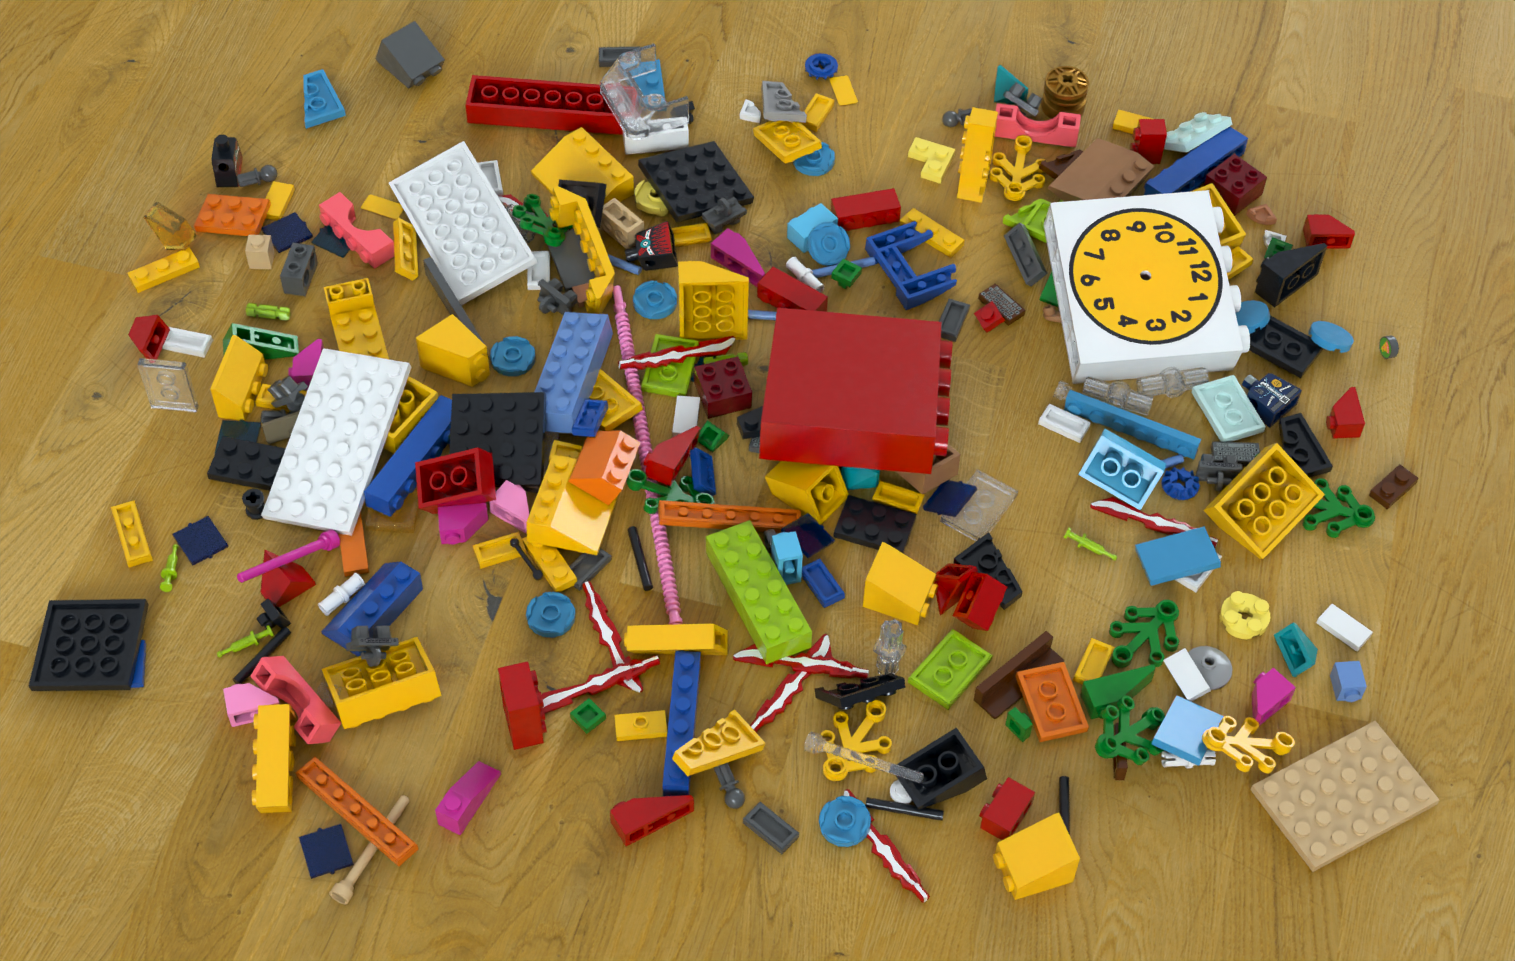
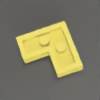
[908,137,955,184]

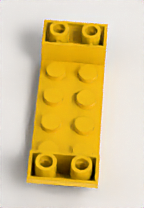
[549,186,615,314]
[324,278,389,359]

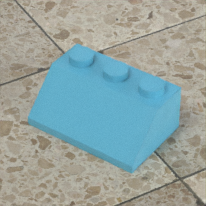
[1078,429,1166,510]

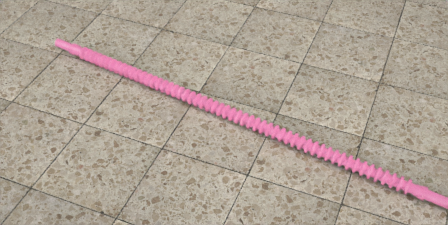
[613,285,683,625]

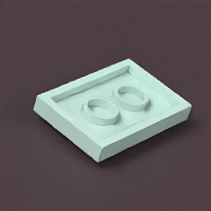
[1164,112,1233,153]
[1191,375,1266,442]

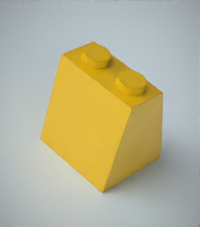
[416,314,490,387]
[765,461,849,526]
[863,542,938,625]
[993,813,1080,900]

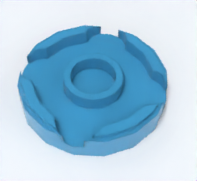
[793,142,835,176]
[807,222,850,266]
[633,281,677,319]
[1235,300,1270,334]
[1308,321,1354,353]
[490,336,535,376]
[526,592,576,638]
[819,796,871,847]

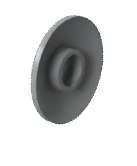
[1188,646,1232,690]

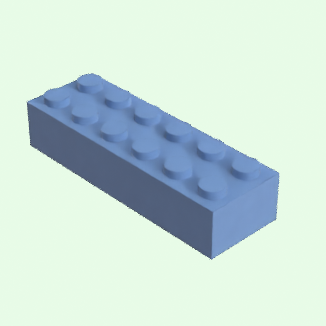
[535,312,613,433]

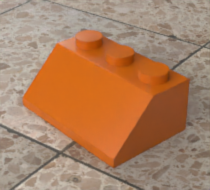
[568,431,641,506]

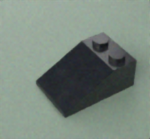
[1255,243,1327,308]
[891,728,987,810]

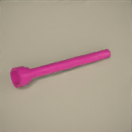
[237,529,340,583]

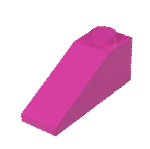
[711,228,765,287]
[435,761,501,836]

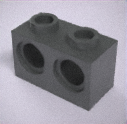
[280,243,318,296]

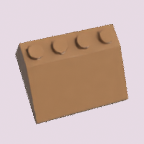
[1048,138,1154,202]

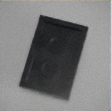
[1249,316,1323,378]
[207,436,286,491]
[834,495,917,554]

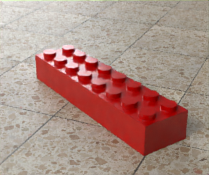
[465,75,640,135]

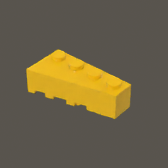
[957,107,998,203]
[252,704,298,813]

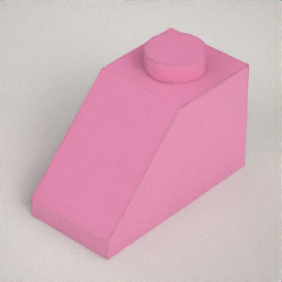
[489,480,529,534]
[223,683,280,727]

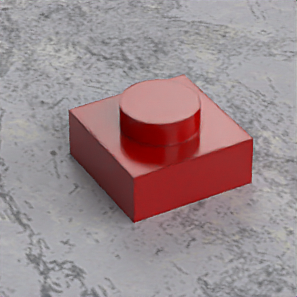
[974,301,1005,333]

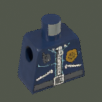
[1242,373,1302,428]

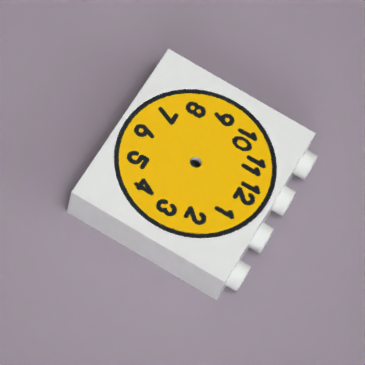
[1044,190,1250,384]

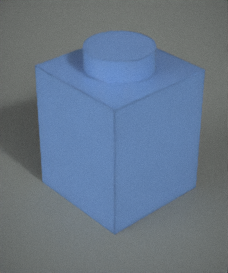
[1330,661,1367,702]

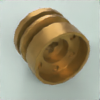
[1041,66,1089,119]

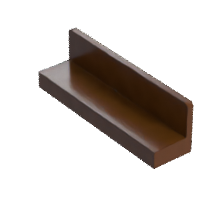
[974,631,1064,719]

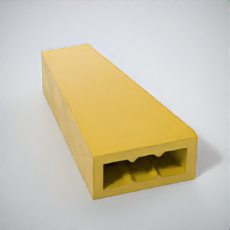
[624,624,728,655]

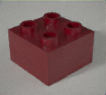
[1204,154,1267,216]
[694,356,752,419]

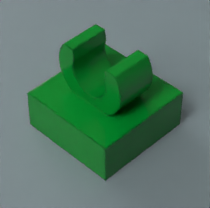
[1264,237,1293,259]
[831,259,862,289]

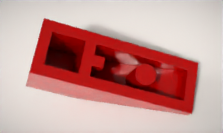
[644,426,701,486]
[610,795,694,847]

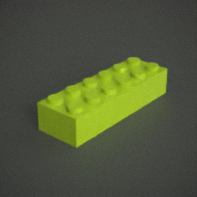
[706,520,812,664]

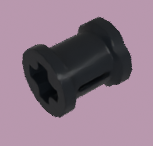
[242,489,265,520]

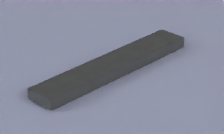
[423,257,489,361]

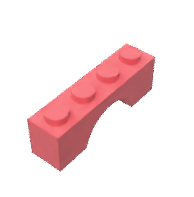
[995,103,1081,148]
[319,192,395,269]
[250,656,341,744]

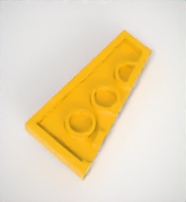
[672,709,766,776]

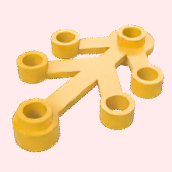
[989,135,1045,201]
[820,700,892,781]
[1202,715,1295,774]

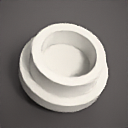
[890,780,912,804]

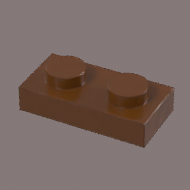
[1369,464,1419,510]

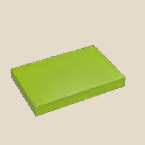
[641,334,700,397]
[908,629,993,710]

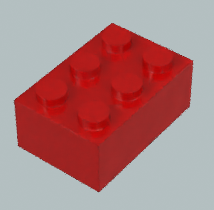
[415,448,496,514]
[498,661,547,750]

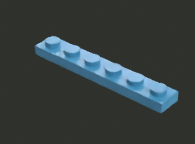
[1064,390,1201,459]

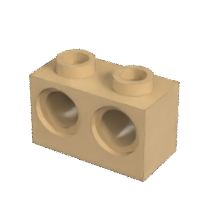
[600,198,644,249]

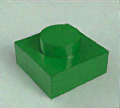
[570,698,606,734]
[1005,707,1033,742]

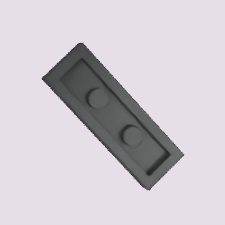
[1004,223,1048,286]

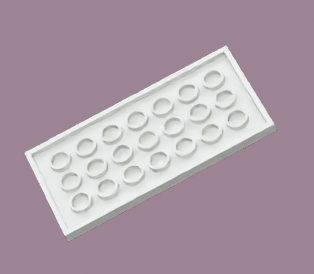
[389,141,538,305]
[261,348,412,536]

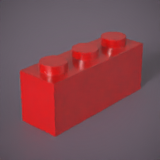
[831,188,901,231]
[757,267,828,312]

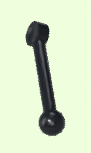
[510,538,543,580]

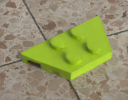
[1003,198,1051,243]

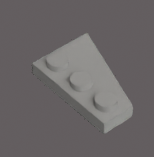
[761,81,807,123]

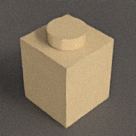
[245,235,275,269]

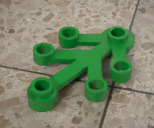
[512,194,573,247]
[626,469,715,514]
[1302,478,1375,538]
[1109,600,1179,668]
[1095,696,1165,765]

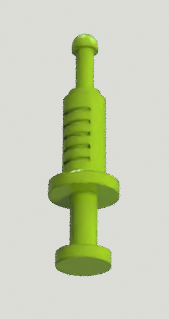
[1063,527,1117,560]
[160,544,179,592]
[217,625,274,657]

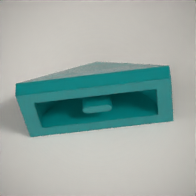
[994,65,1029,104]
[838,466,880,490]
[1274,622,1318,677]

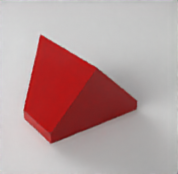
[260,550,316,607]
[935,563,978,615]

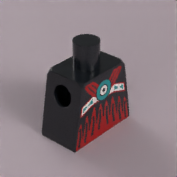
[211,135,243,187]
[625,221,678,271]

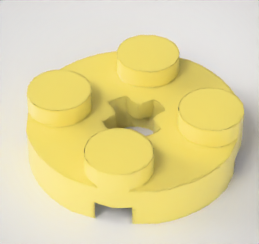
[635,180,668,217]
[1219,591,1270,640]

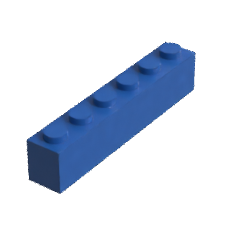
[1144,127,1248,195]
[364,395,452,517]
[663,651,701,797]

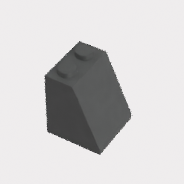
[375,21,445,89]

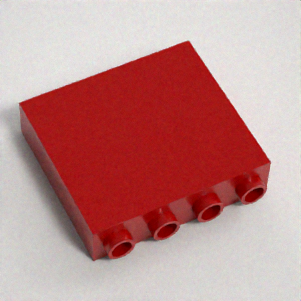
[759,308,953,474]

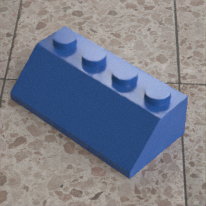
[321,561,423,656]

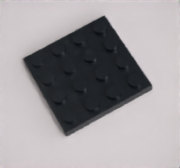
[638,141,754,223]
[449,392,546,487]
[28,599,149,691]

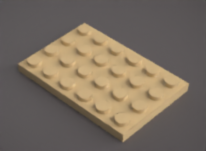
[1251,721,1439,872]

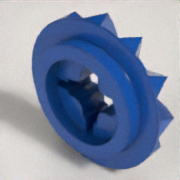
[805,53,838,80]
[1161,467,1200,500]

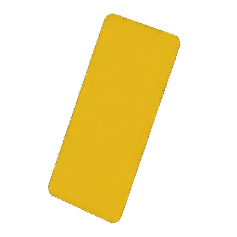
[829,75,858,106]
[361,194,404,220]

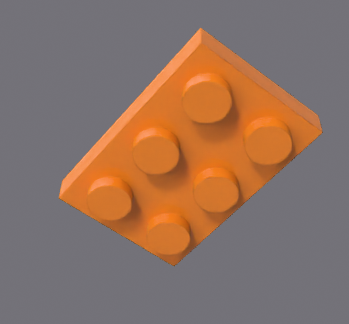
[194,194,271,236]
[1015,662,1089,742]

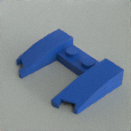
[865,221,957,310]

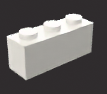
[622,115,689,155]

